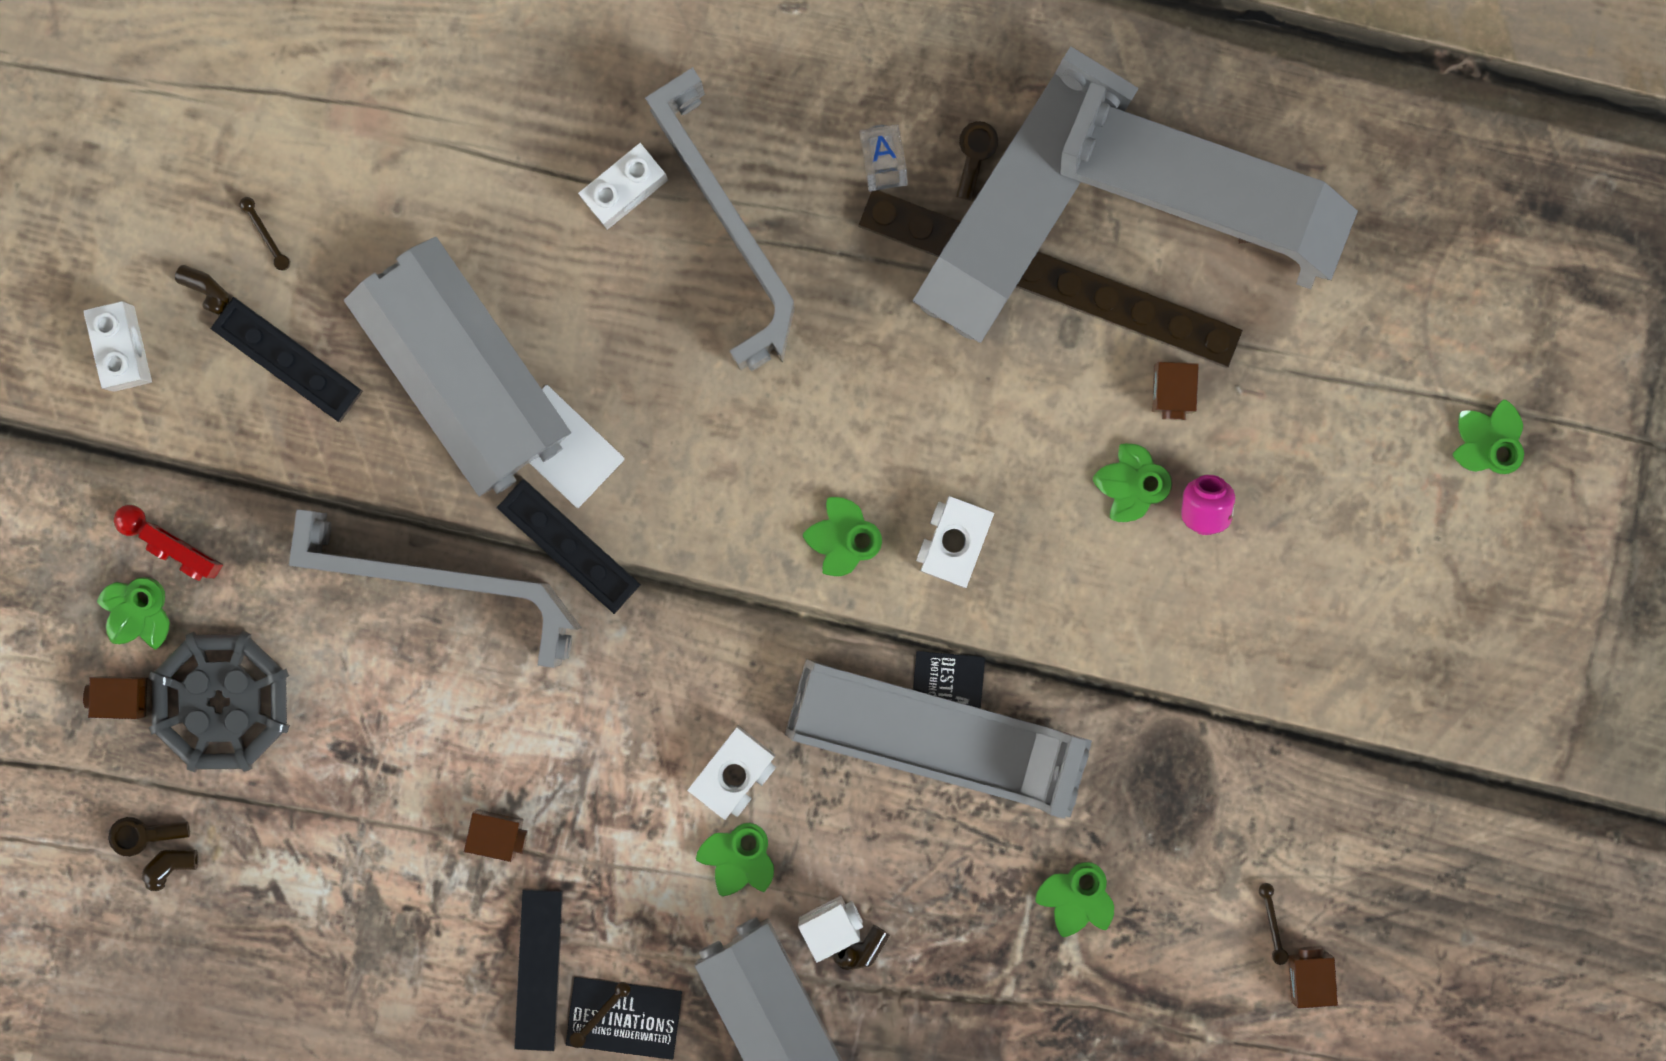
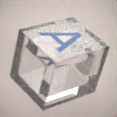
[859,124,908,192]

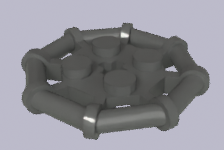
[148,631,290,773]

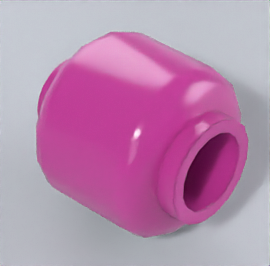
[1181,475,1236,535]

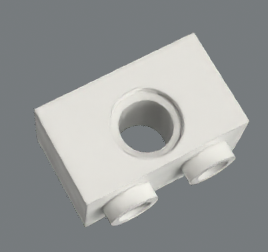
[578,143,668,230]
[83,301,152,392]
[916,496,994,588]
[687,726,776,820]
[798,895,863,963]

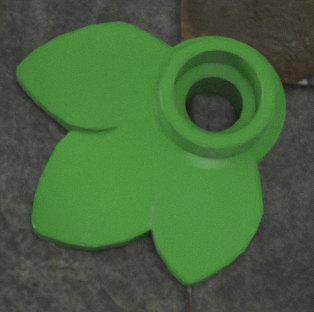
[1452,400,1524,474]
[1093,443,1172,522]
[803,497,882,576]
[97,577,170,650]
[696,823,774,897]
[1035,862,1114,937]

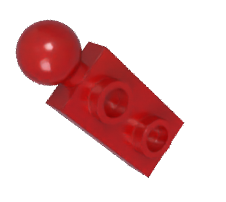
[114,504,223,581]

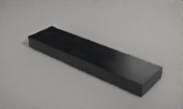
[210,297,363,422]
[496,478,641,614]
[514,888,563,1051]

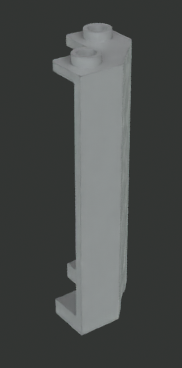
[343,237,572,497]
[694,917,842,1061]

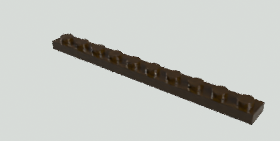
[858,188,1243,368]

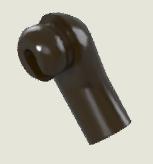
[175,265,229,315]
[142,850,198,891]
[833,925,890,970]

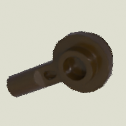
[956,121,999,201]
[108,817,190,857]

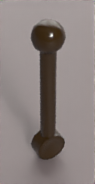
[239,197,291,271]
[1259,883,1289,965]
[570,982,631,1048]

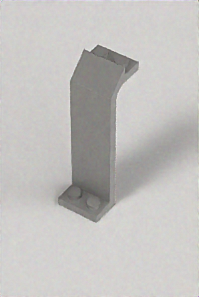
[913,46,1139,343]
[645,67,795,372]
[1060,82,1358,289]
[289,509,582,668]
[785,659,1092,819]

